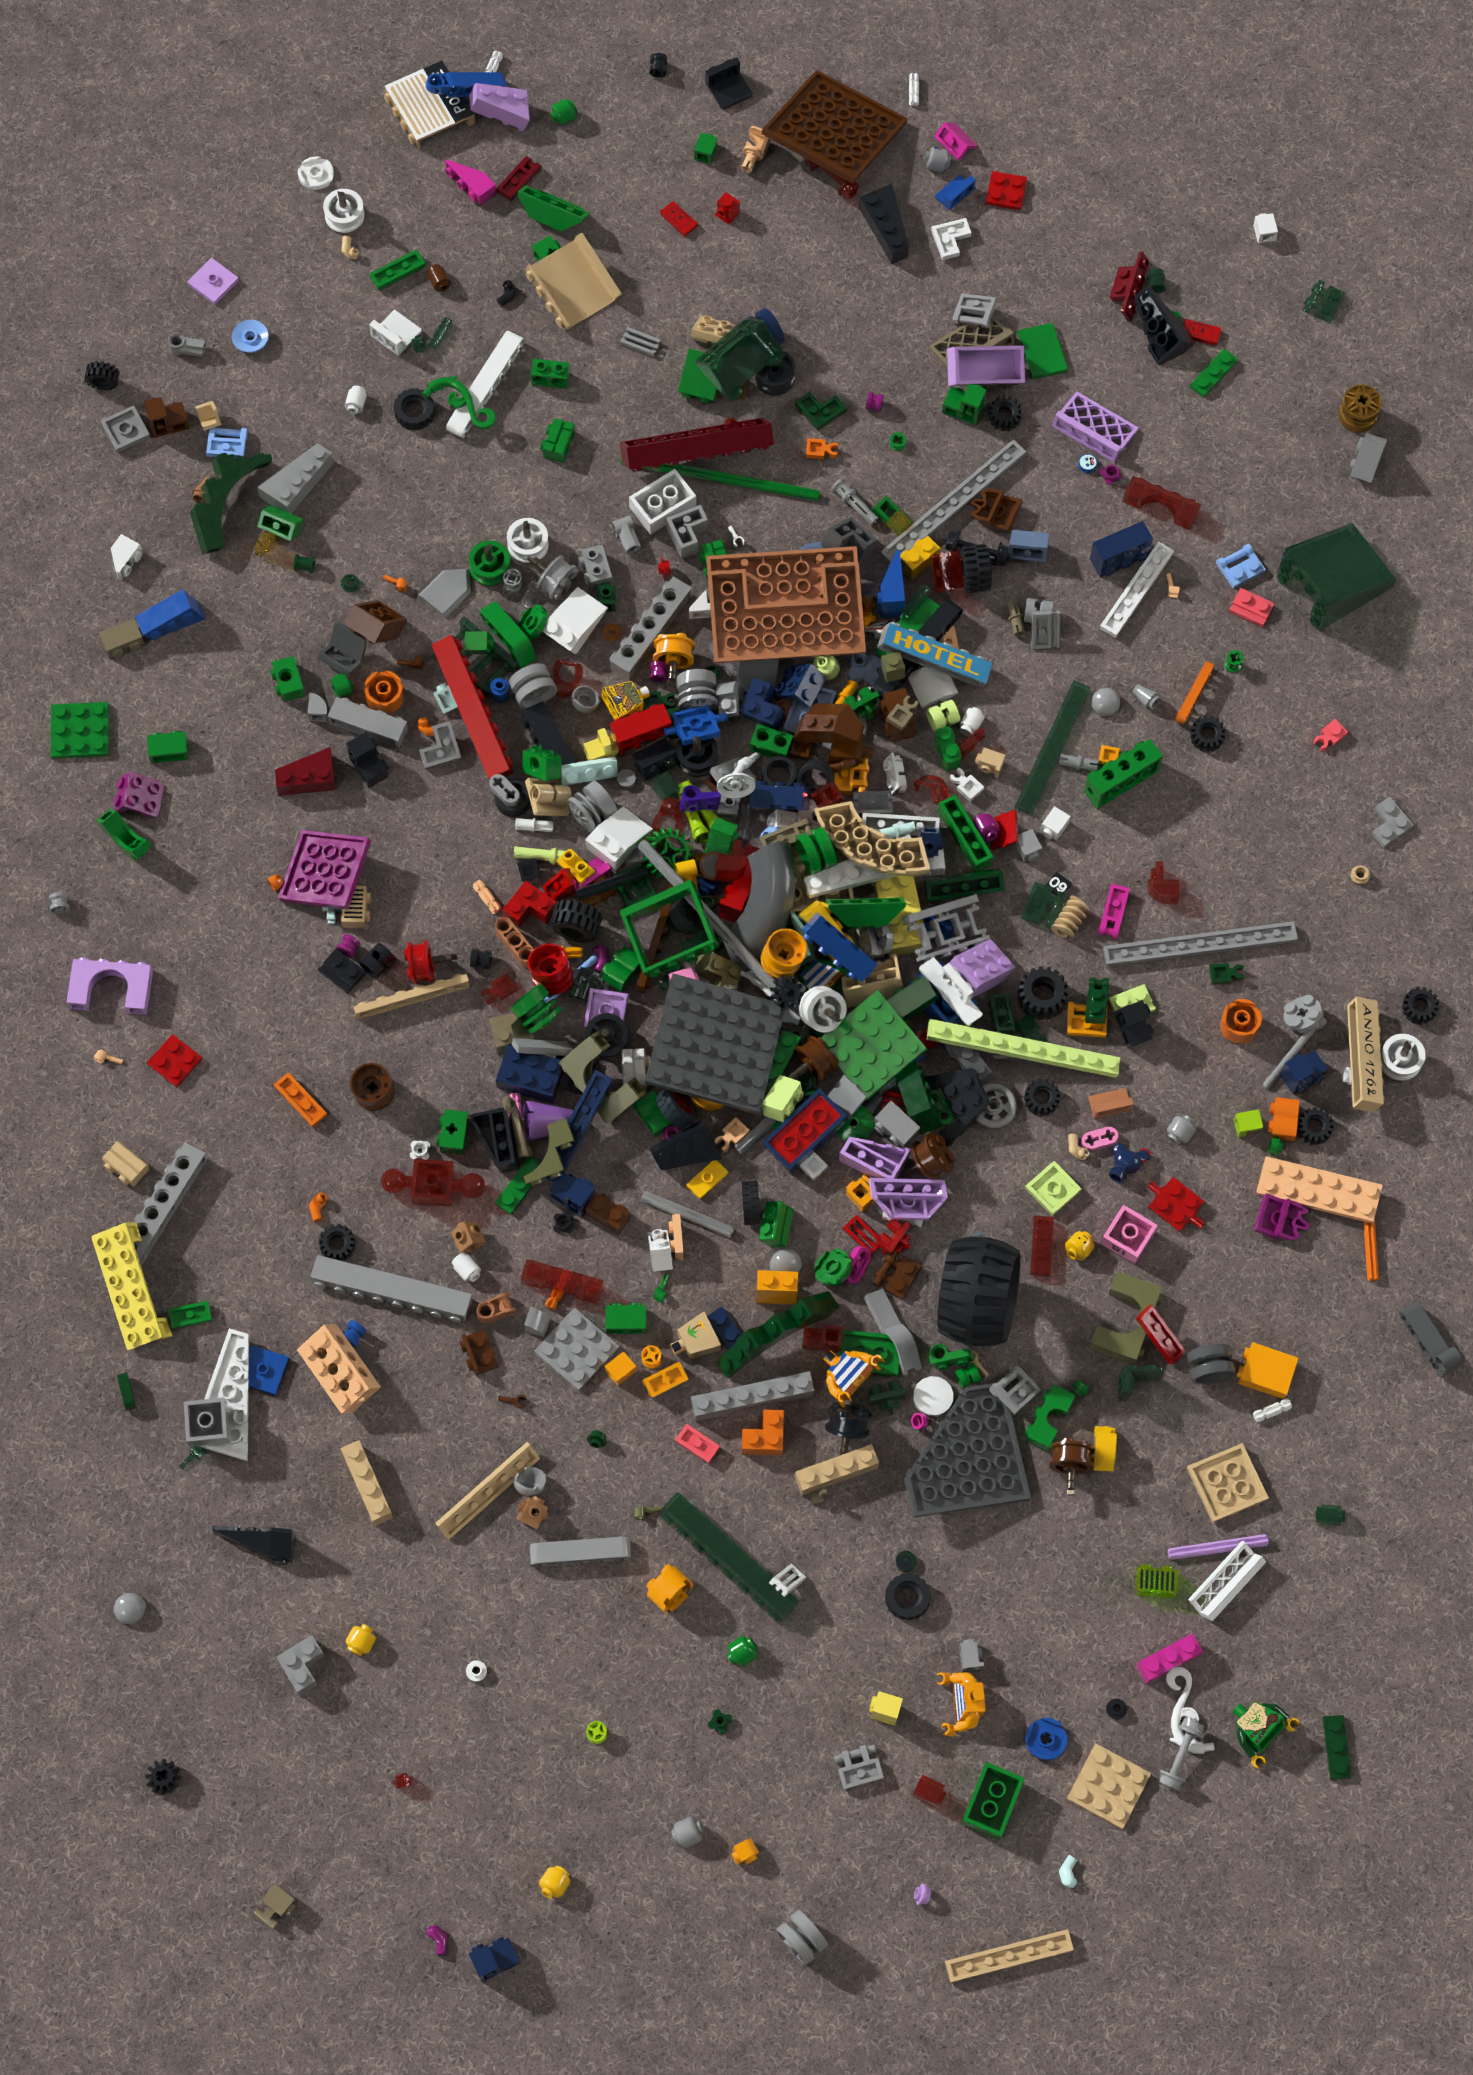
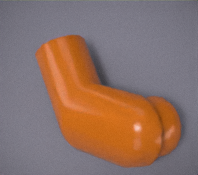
[417,718,434,736]
[309,1192,328,1222]

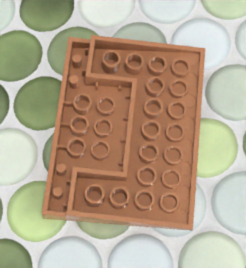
[706,546,866,663]

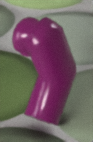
[593,945,610,974]
[426,1925,448,1955]

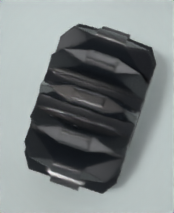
[769,975,804,1008]
[145,1759,182,1796]

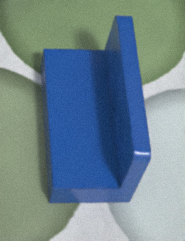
[935,175,976,210]

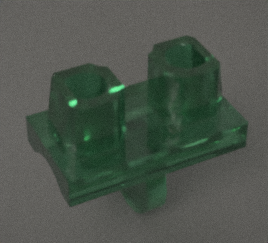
[869,1380,906,1415]

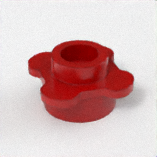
[658,557,671,580]

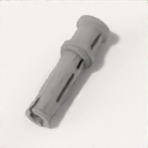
[831,478,879,526]

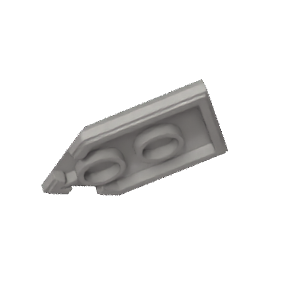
[418,569,471,619]

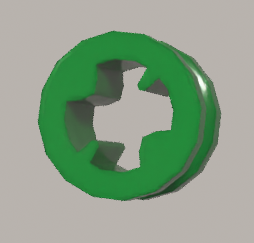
[889,432,906,451]

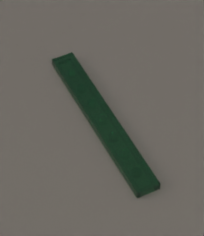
[1014,680,1091,816]

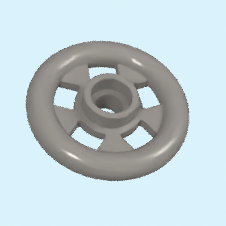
[976,1083,1017,1128]

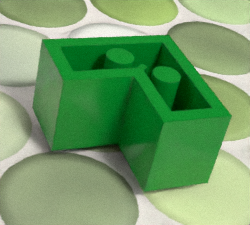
[942,383,986,425]

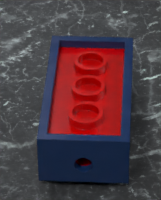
[762,1088,848,1175]

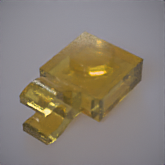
[255,531,280,557]

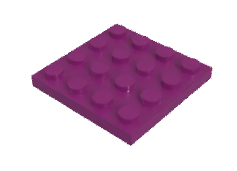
[278,830,371,910]

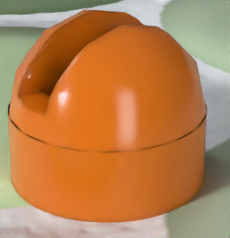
[267,875,284,892]

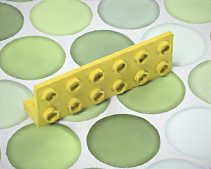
[91,1222,172,1350]

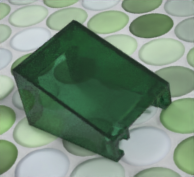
[1277,523,1396,631]

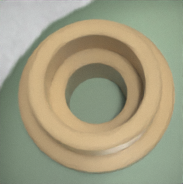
[1350,866,1370,884]

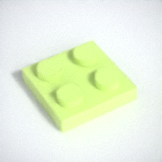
[1025,1161,1081,1216]

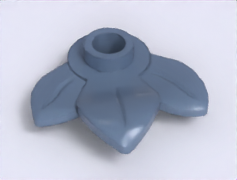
[849,654,881,684]

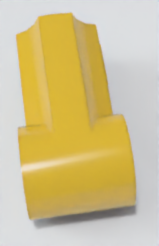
[675,859,698,891]

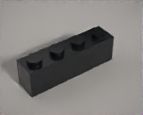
[521,701,577,765]

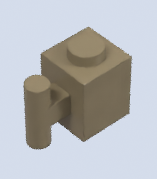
[253,1884,296,1930]

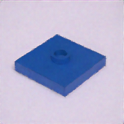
[249,1345,290,1396]

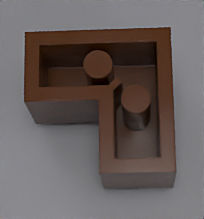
[144,397,189,438]

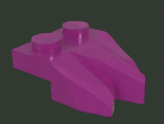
[1254,1193,1311,1240]

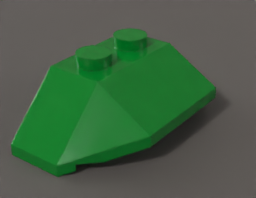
[517,185,590,231]
[826,897,906,929]

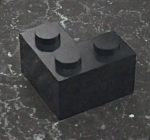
[346,732,389,788]
[1114,1000,1154,1048]

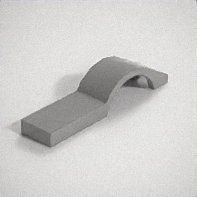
[864,1289,922,1377]

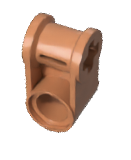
[477,1292,516,1324]

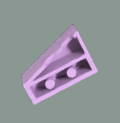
[469,83,530,132]
[839,1137,911,1179]

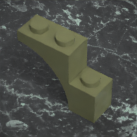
[523,1118,575,1187]

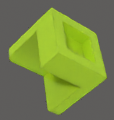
[1234,1109,1263,1138]

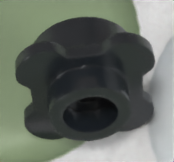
[553,1213,573,1233]

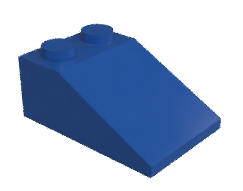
[876,550,905,619]

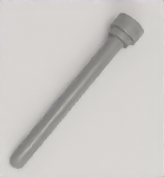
[1263,1017,1327,1089]

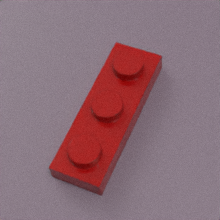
[1136,1305,1186,1364]

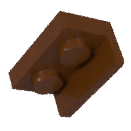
[459,1329,498,1376]

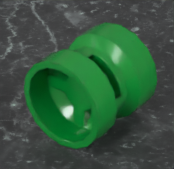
[954,1363,981,1389]

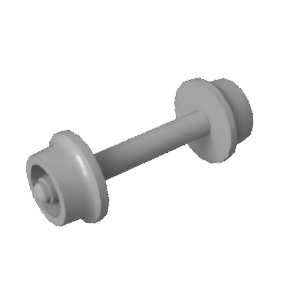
[1159,1718,1204,1790]

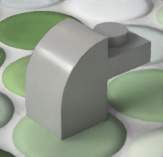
[716,681,744,718]

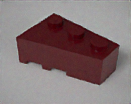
[275,747,335,796]

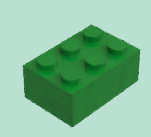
[961,1762,1025,1841]

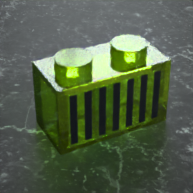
[1134,1564,1178,1598]

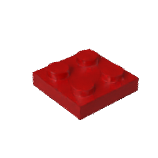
[985,171,1027,210]
[147,1034,203,1088]

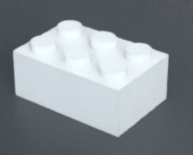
[629,469,696,535]

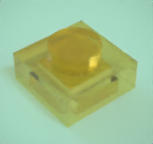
[886,509,913,536]

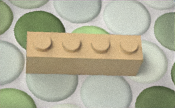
[340,1440,393,1526]
[795,1444,879,1496]

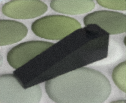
[1135,285,1195,365]
[212,1526,296,1565]

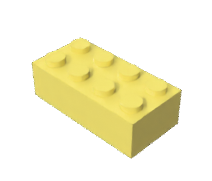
[874,876,924,957]

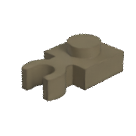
[886,696,918,730]

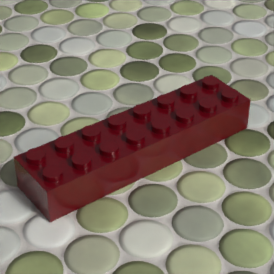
[620,417,774,472]

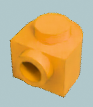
[731,1838,759,1865]

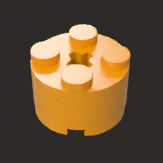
[646,1564,694,1614]

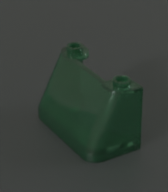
[695,318,786,401]

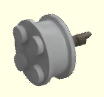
[527,555,579,600]

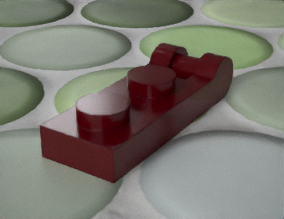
[496,156,542,201]

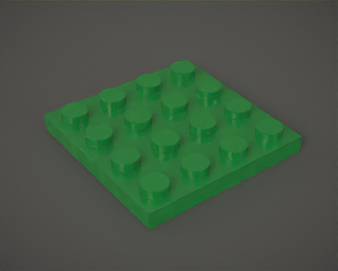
[821,990,928,1101]

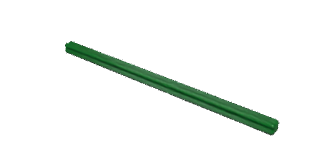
[620,457,820,501]

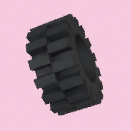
[84,361,120,391]
[988,395,1022,431]
[1190,715,1226,752]
[1402,987,1439,1025]
[1024,1078,1060,1116]
[1297,1107,1334,1145]
[319,1224,356,1261]

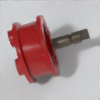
[404,939,458,985]

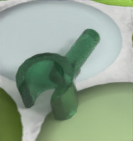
[179,1446,205,1469]

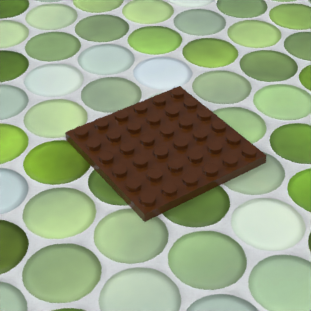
[761,70,908,184]

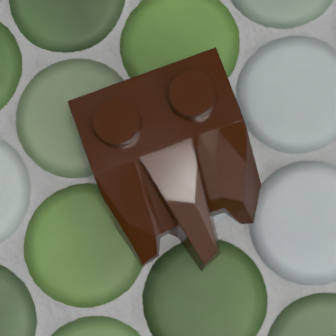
[969,488,1023,534]

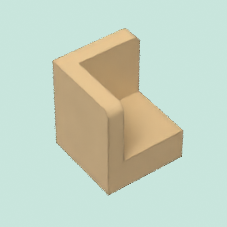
[195,401,221,430]

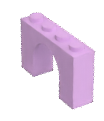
[66,957,153,1015]

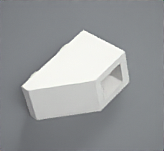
[111,534,142,581]
[647,1229,673,1272]

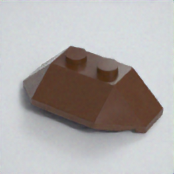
[793,703,865,743]

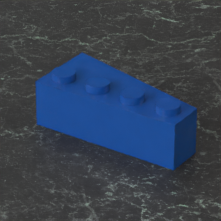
[801,912,878,982]

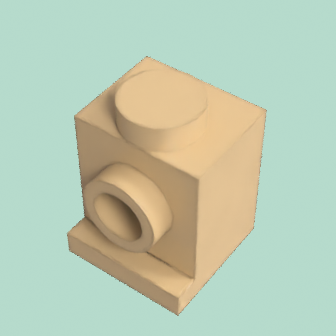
[975,748,1005,778]

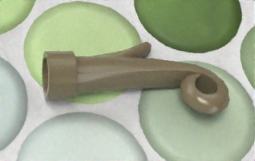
[502,1096,533,1159]

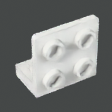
[369,310,422,356]

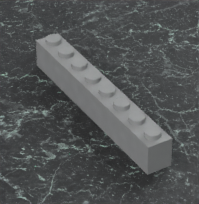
[310,1255,473,1323]

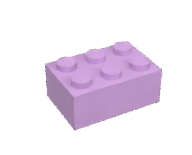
[949,939,1015,998]

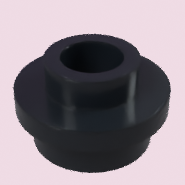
[1106,1699,1127,1720]

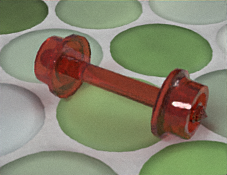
[805,159,860,199]

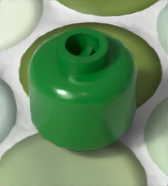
[550,99,578,126]
[727,1636,758,1667]

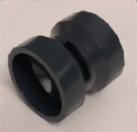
[649,53,668,77]
[470,948,492,969]

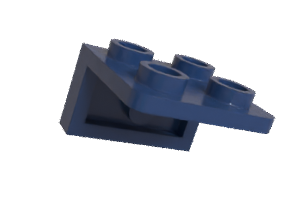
[774,664,826,708]

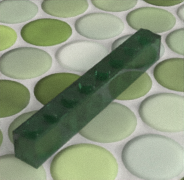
[661,1492,799,1623]

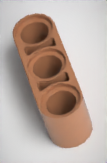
[495,917,534,969]

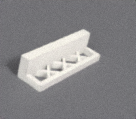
[1188,1541,1266,1621]

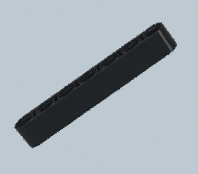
[870,599,963,700]

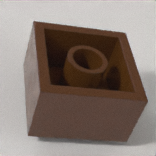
[880,688,915,742]

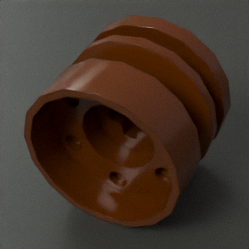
[350,1062,395,1111]

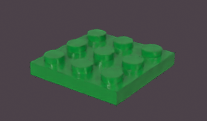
[50,702,109,759]

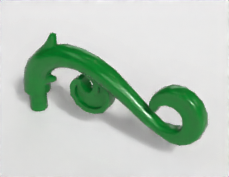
[422,375,496,429]

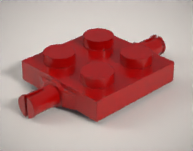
[1147,1177,1205,1232]

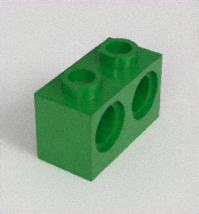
[531,358,570,389]
[750,724,793,758]

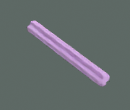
[1168,1534,1269,1560]

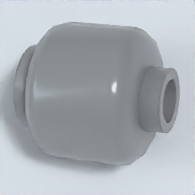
[923,146,951,173]
[1167,1115,1196,1145]
[672,1817,704,1848]

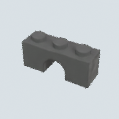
[941,1043,992,1085]

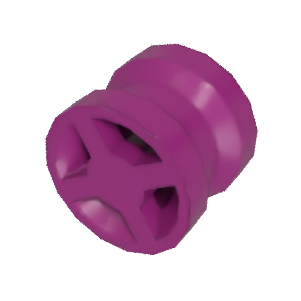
[866,391,884,412]
[650,661,669,682]
[336,934,361,958]

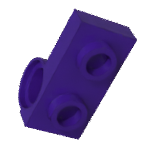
[680,785,721,812]

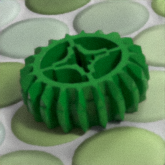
[643,827,694,880]

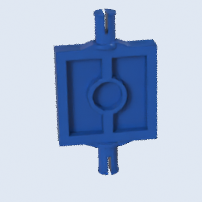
[664,704,728,746]

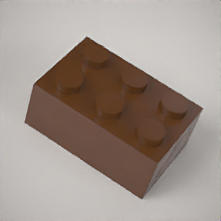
[344,600,408,644]

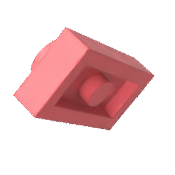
[675,1424,720,1464]

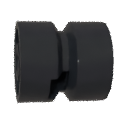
[359,943,396,980]

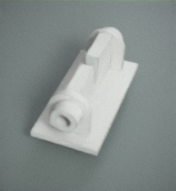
[883,753,908,795]

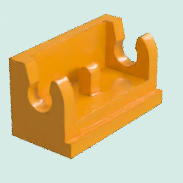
[642,1361,689,1398]

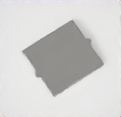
[828,1075,868,1119]

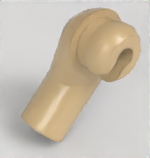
[341,236,359,260]
[1068,1134,1089,1160]

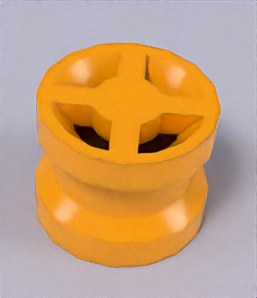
[641,1345,662,1369]

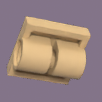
[690,315,735,349]
[525,778,572,816]

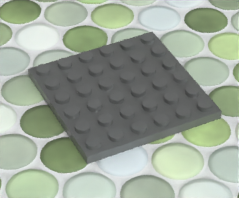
[645,973,785,1115]

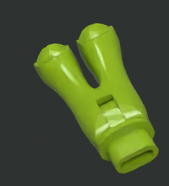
[677,780,724,844]

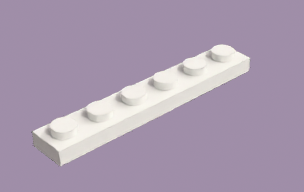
[1100,542,1174,638]

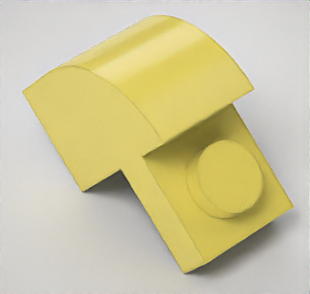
[584,728,619,761]

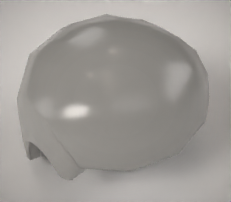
[571,685,601,714]
[1092,688,1120,716]
[769,1249,802,1273]
[514,1467,546,1497]
[113,1593,147,1624]

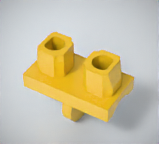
[557,849,595,885]

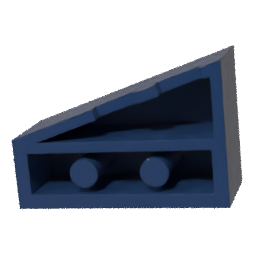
[749,781,811,811]

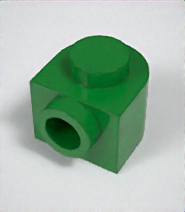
[331,673,354,699]

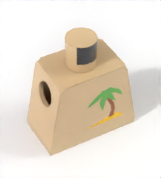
[670,1312,721,1359]

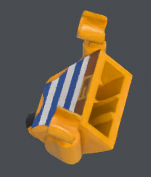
[823,1350,885,1407]
[937,1672,986,1737]

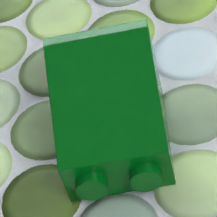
[678,348,728,404]

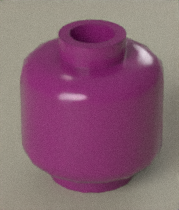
[973,813,1000,842]

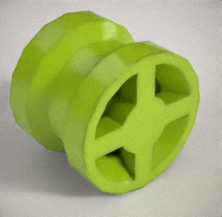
[586,1721,607,1744]

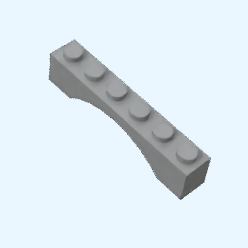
[691,1371,814,1422]

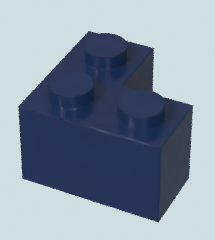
[739,678,785,730]
[1280,1050,1328,1094]
[549,1172,595,1218]
[469,1937,520,1982]

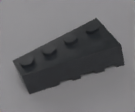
[859,183,909,264]

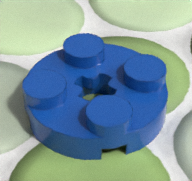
[1025,1718,1067,1761]

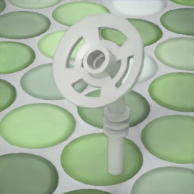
[717,752,760,798]

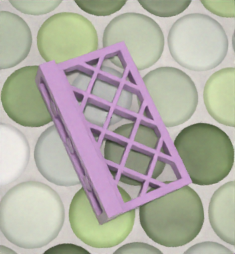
[1052,391,1139,463]

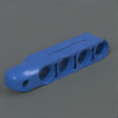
[425,72,508,97]

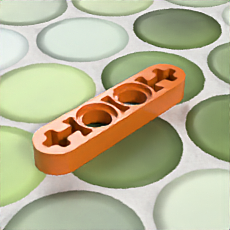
[1175,661,1215,726]

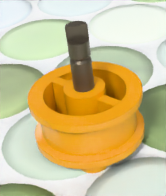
[652,633,695,686]

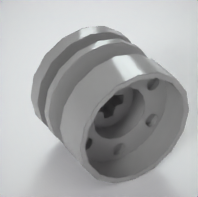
[676,669,718,712]
[567,781,617,832]

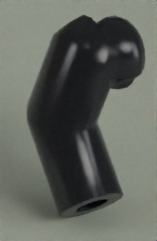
[496,280,515,307]

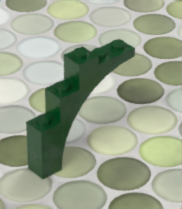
[190,453,273,555]
[716,1291,839,1378]

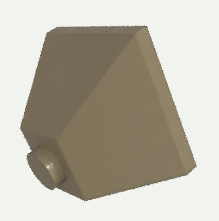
[489,1013,534,1055]

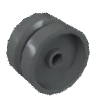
[1187,1344,1236,1384]

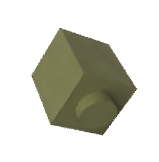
[881,651,905,683]

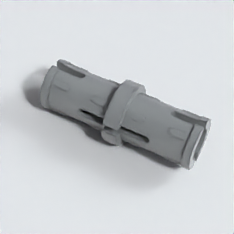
[1059,754,1099,771]

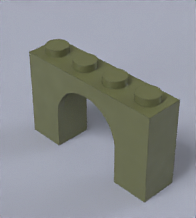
[559,1031,647,1124]
[1089,1271,1164,1365]

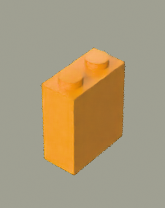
[756,1270,798,1304]
[1236,1342,1298,1399]

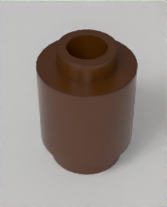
[427,264,451,292]

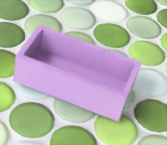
[947,346,1025,386]

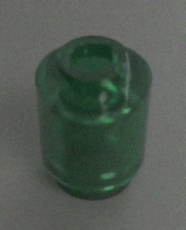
[1315,1504,1345,1526]

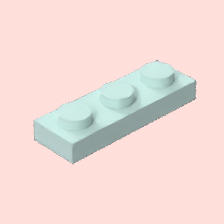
[560,757,618,785]

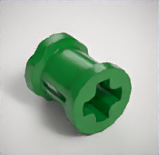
[1225,650,1244,673]

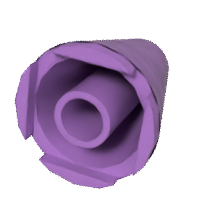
[523,1101,574,1141]

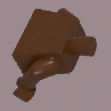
[819,734,874,779]

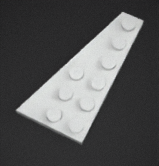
[197,1328,249,1462]

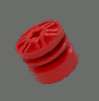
[527,943,574,996]

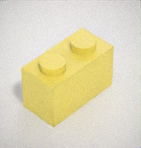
[869,1691,903,1726]

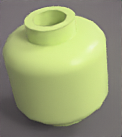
[813,656,840,680]

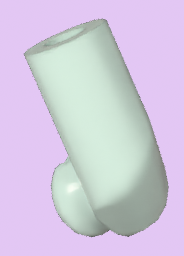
[1059,1855,1077,1888]

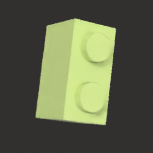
[762,1075,804,1122]

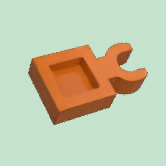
[806,438,838,460]

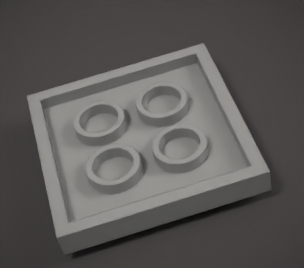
[534,1307,619,1391]

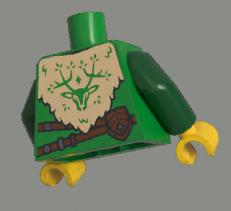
[1233,1702,1299,1769]

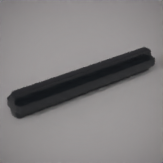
[575,867,648,900]

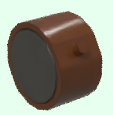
[698,852,728,883]

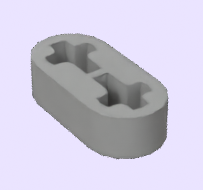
[489,774,520,807]

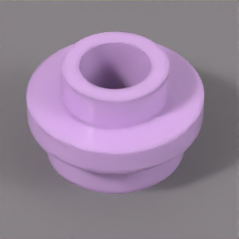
[914,1884,931,1905]

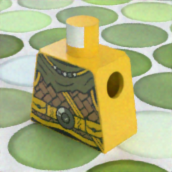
[602,681,650,720]

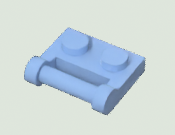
[206,427,248,459]
[1216,544,1266,589]

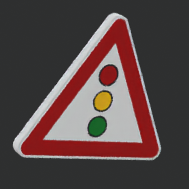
[864,618,895,639]

